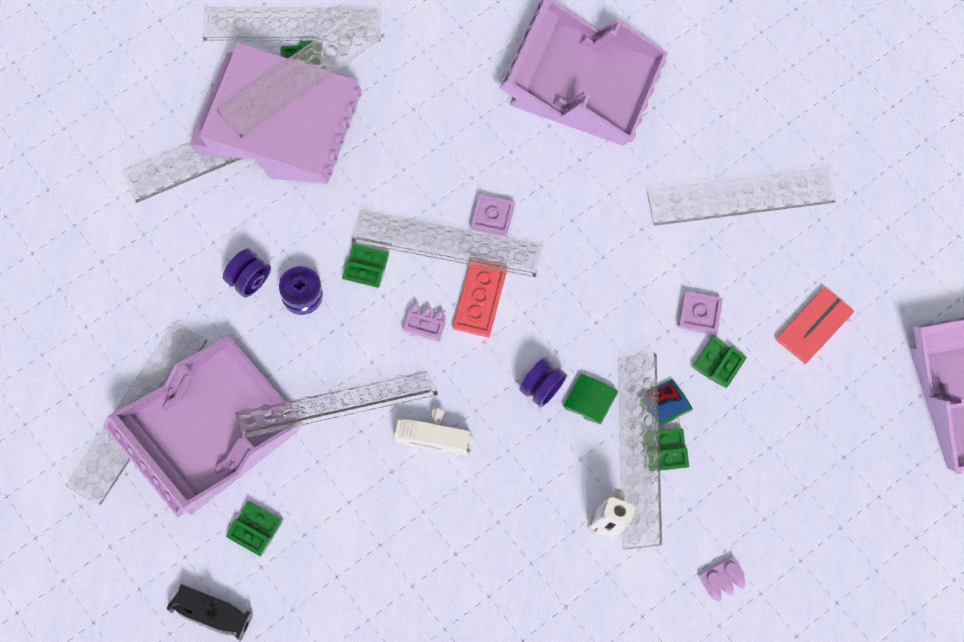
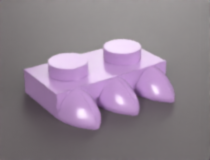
[403,304,446,342]
[699,557,746,602]

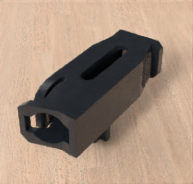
[167,584,253,641]

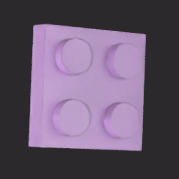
[471,194,515,237]
[679,291,723,335]

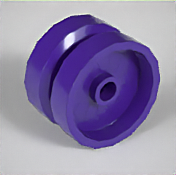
[222,248,271,298]
[279,266,323,315]
[519,357,567,407]

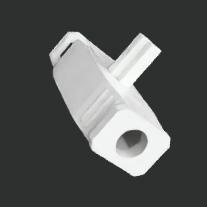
[394,408,473,457]
[588,488,635,540]

